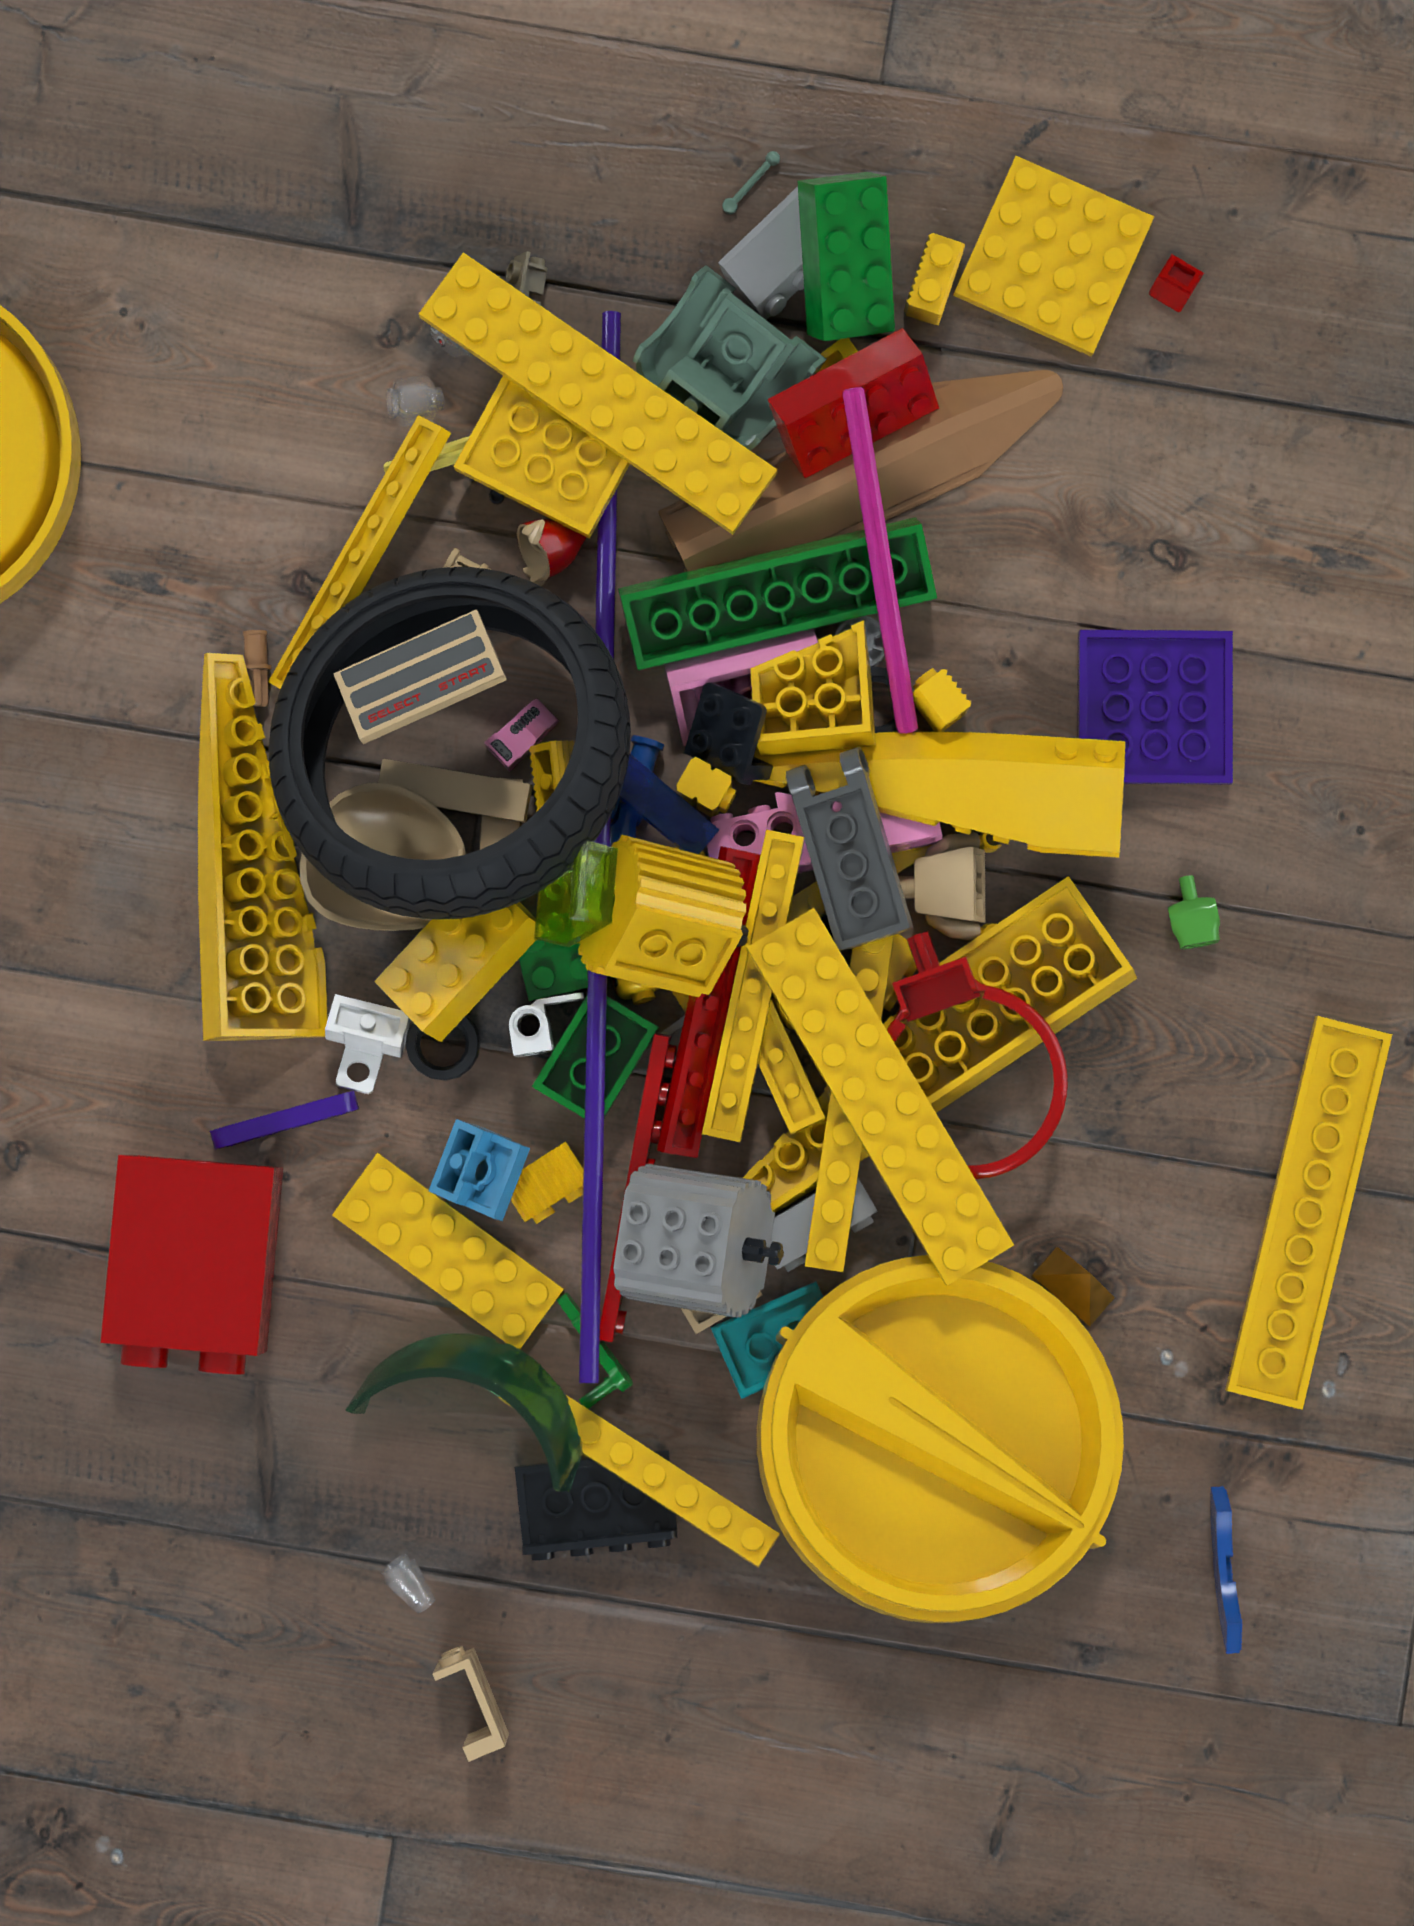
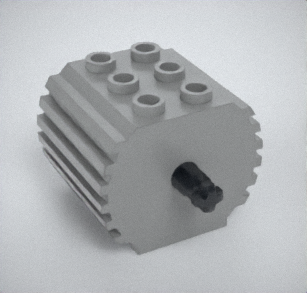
[613,1164,784,1317]

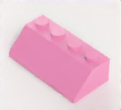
[664,628,818,746]

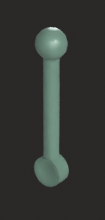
[722,151,780,215]

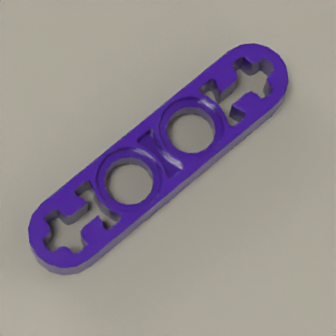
[209,1091,359,1150]

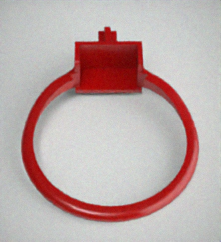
[887,931,1068,1179]

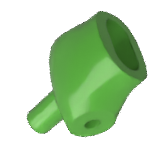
[1168,875,1220,950]

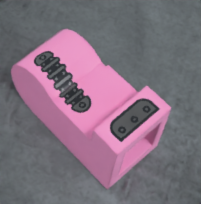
[484,699,559,772]

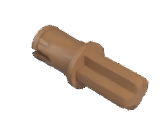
[243,630,272,707]

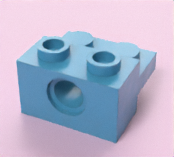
[429,1119,530,1221]

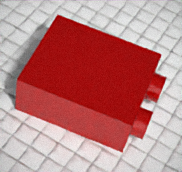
[101,1155,283,1375]

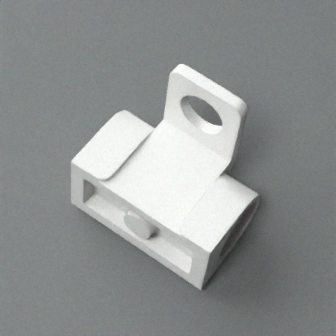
[509,992,585,1058]
[325,994,410,1094]

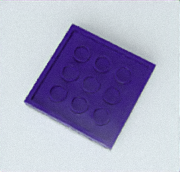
[1078,630,1233,785]

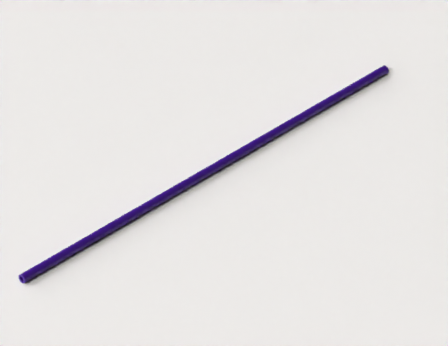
[579,311,621,1383]

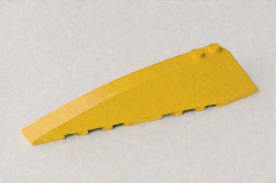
[198,653,328,1041]
[753,732,1125,858]

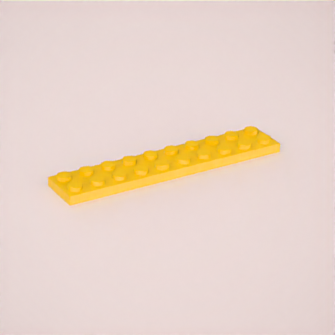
[419,252,778,535]
[746,908,1014,1285]
[1225,1016,1393,1410]

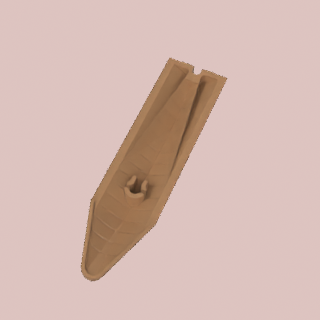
[658,370,1063,572]

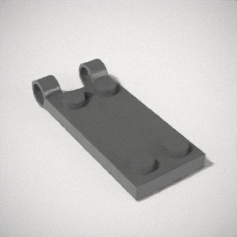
[786,747,914,952]

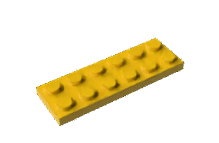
[332,1153,564,1351]

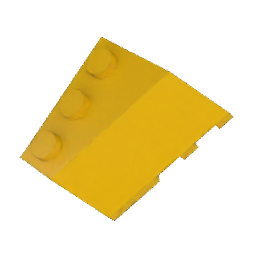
[751,620,876,756]

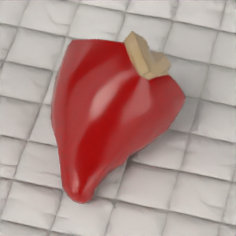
[517,519,587,586]

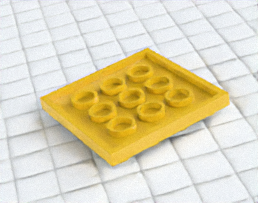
[953,156,1154,357]
[453,376,630,539]

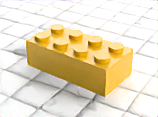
[374,902,546,1042]

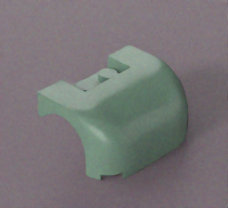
[633,265,826,451]

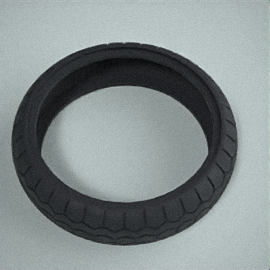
[268,567,631,919]

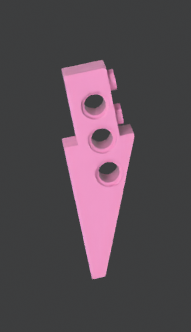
[703,792,943,873]

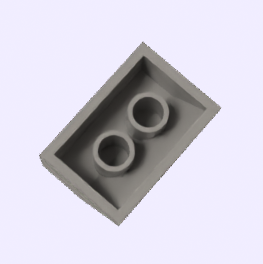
[718,186,804,320]

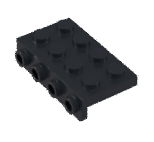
[514,1449,678,1561]

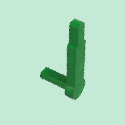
[557,1292,633,1409]

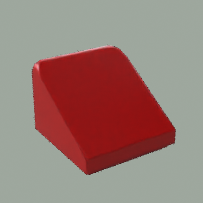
[1149,254,1204,312]

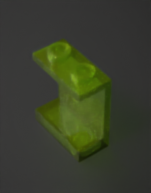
[534,841,618,947]

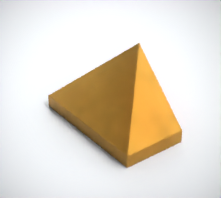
[1032,1246,1115,1326]

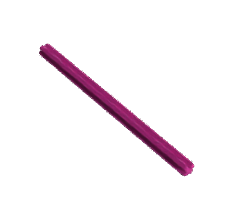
[843,387,918,734]

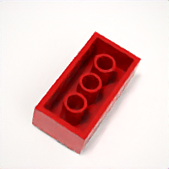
[767,328,939,479]

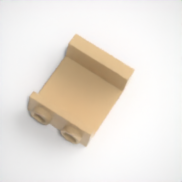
[432,1646,509,1762]

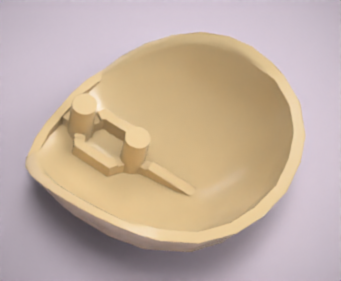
[300,783,466,931]

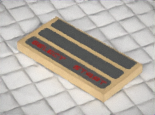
[333,609,507,744]

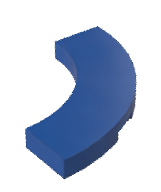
[1210,1486,1242,1654]

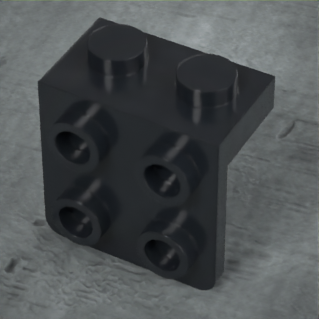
[684,683,773,785]

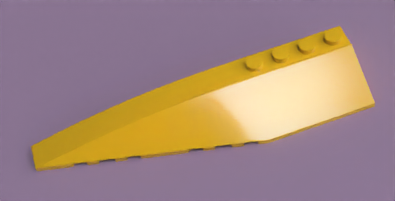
[743,876,1137,1213]

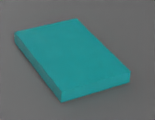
[710,1281,823,1399]

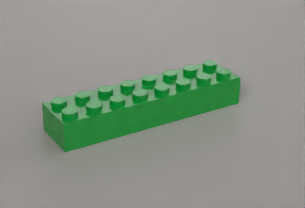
[618,517,937,670]

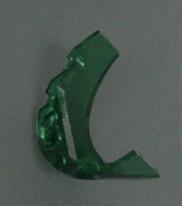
[346,1333,583,1492]

